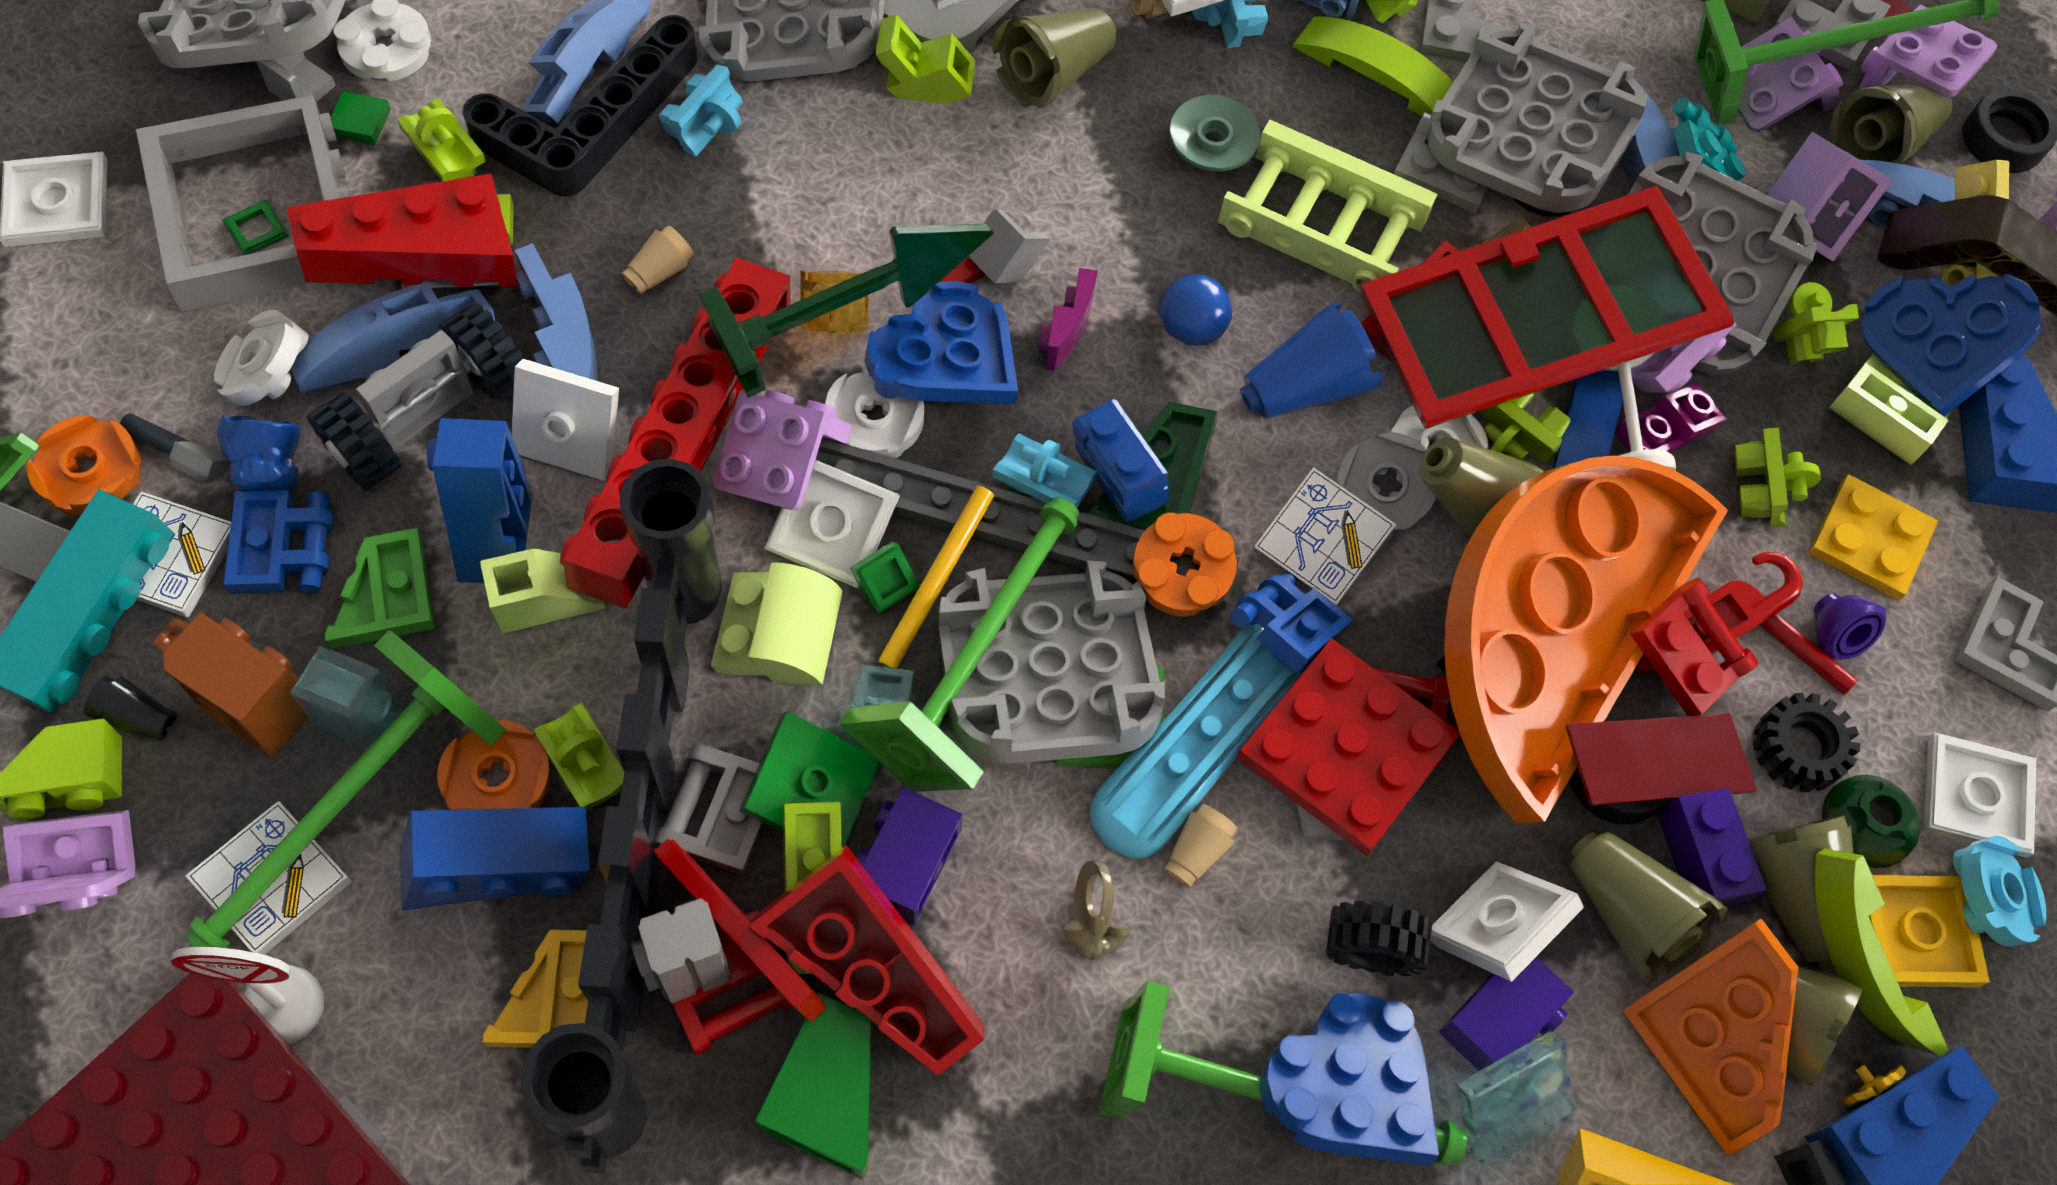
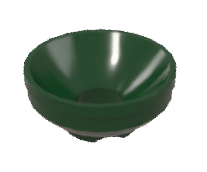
[1822,774,1920,868]

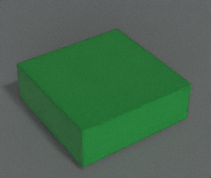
[331,91,391,145]
[222,199,289,255]
[850,542,920,614]

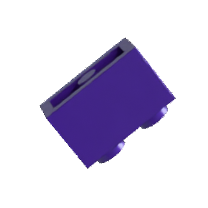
[856,787,962,925]
[1658,788,1767,910]
[1438,957,1574,1080]

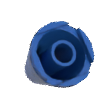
[1240,301,1382,419]

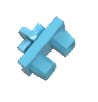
[1191,0,1268,48]
[659,64,743,157]
[993,433,1097,508]

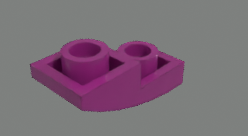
[1038,268,1098,370]
[1615,383,1726,453]

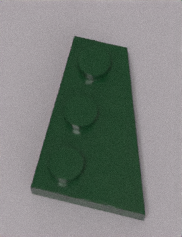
[1084,402,1217,530]

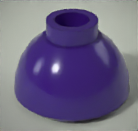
[1813,593,1886,660]

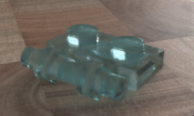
[1456,1031,1577,1165]

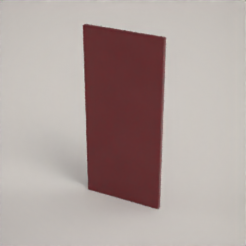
[1565,713,1757,806]

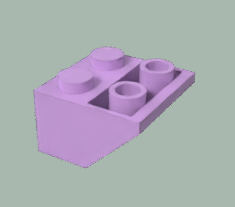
[1767,132,1893,261]

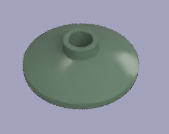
[1169,95,1260,171]

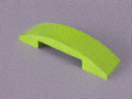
[1292,16,1453,116]
[1815,848,1949,1057]

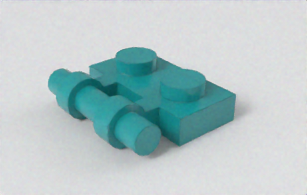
[1672,98,1746,183]

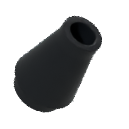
[84,676,177,742]

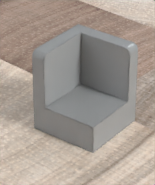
[256,52,336,102]
[969,209,1050,283]

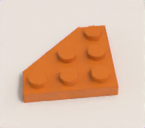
[1622,919,1798,1157]

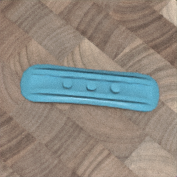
[1090,624,1315,860]

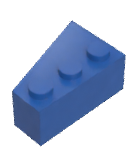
[1959,357,2057,513]
[427,418,533,583]
[400,807,590,911]
[1804,1046,1999,1185]

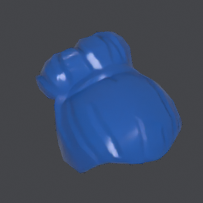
[216,415,301,491]

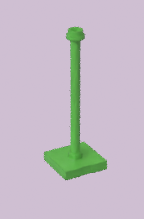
[1694,0,1999,124]
[839,497,1079,792]
[184,629,507,948]
[1098,981,1467,1165]

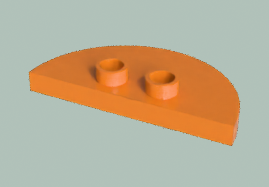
[1444,456,1728,823]

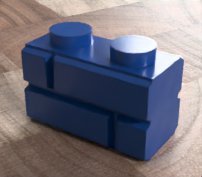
[1072,400,1169,523]

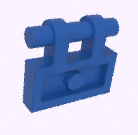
[224,490,334,594]
[1230,572,1353,673]

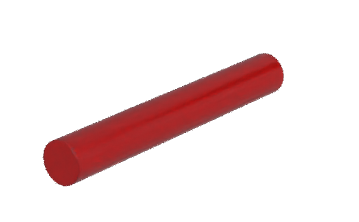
[1736,580,1858,695]

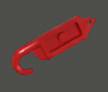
[1635,552,1803,673]

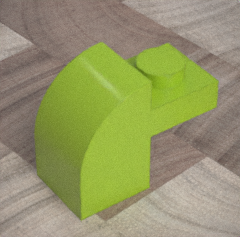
[876,14,976,104]

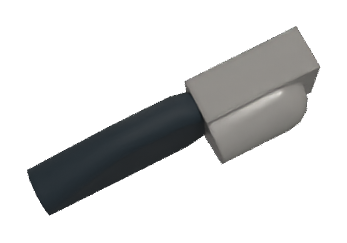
[120,413,231,482]

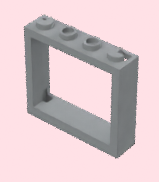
[136,95,351,312]

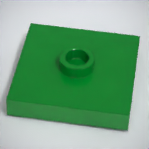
[739,711,879,848]

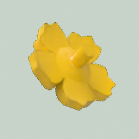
[1840,1064,1906,1106]

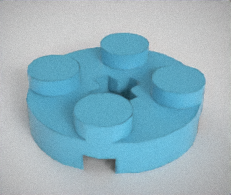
[1953,836,2047,947]

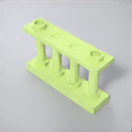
[1218,120,1438,293]

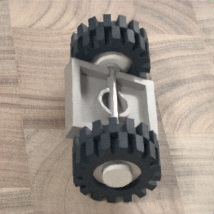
[307,302,523,491]

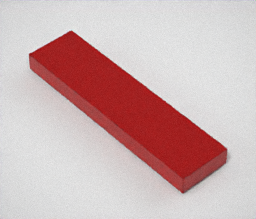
[653,838,826,1023]

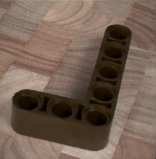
[1877,195,2057,317]

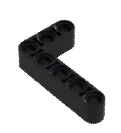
[462,15,698,196]

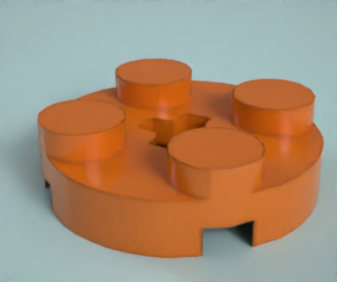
[26,415,142,516]
[1132,512,1237,617]
[437,720,552,810]

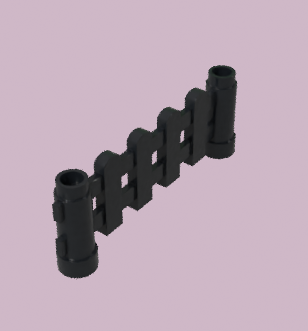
[521,459,722,1174]

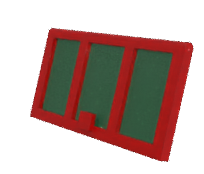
[1361,185,1734,429]

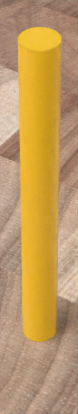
[877,486,994,672]

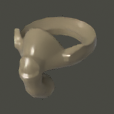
[1062,860,1131,960]

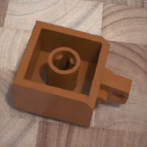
[153,612,316,758]

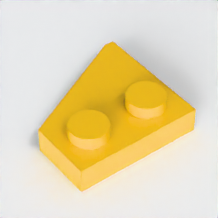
[482,930,588,1048]

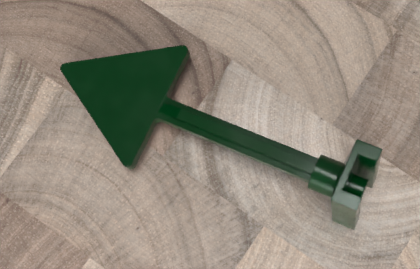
[699,223,994,398]

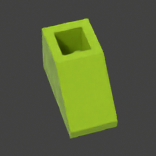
[0,718,122,820]

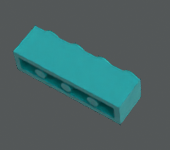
[0,489,174,714]

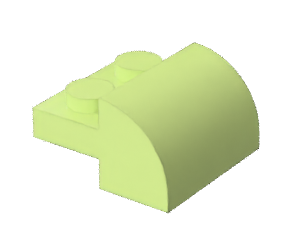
[1829,354,1954,465]
[711,562,843,685]

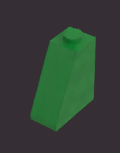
[755,993,872,1180]

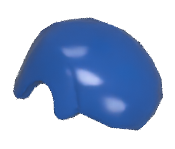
[1158,274,1232,345]

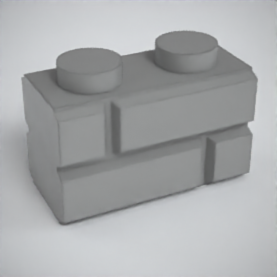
[631,898,731,1003]

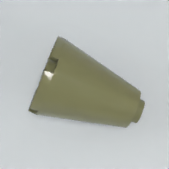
[992,9,1116,108]
[1830,84,1952,164]
[1419,438,1544,540]
[1748,815,1854,971]
[1570,832,1728,984]
[1700,949,1863,1086]

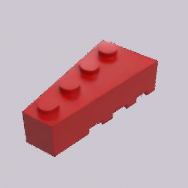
[286,174,517,288]
[748,845,985,1075]

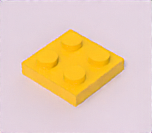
[1808,474,1939,601]
[1868,875,1990,988]

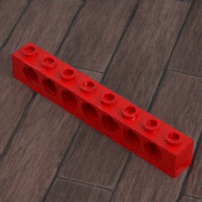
[560,258,790,609]

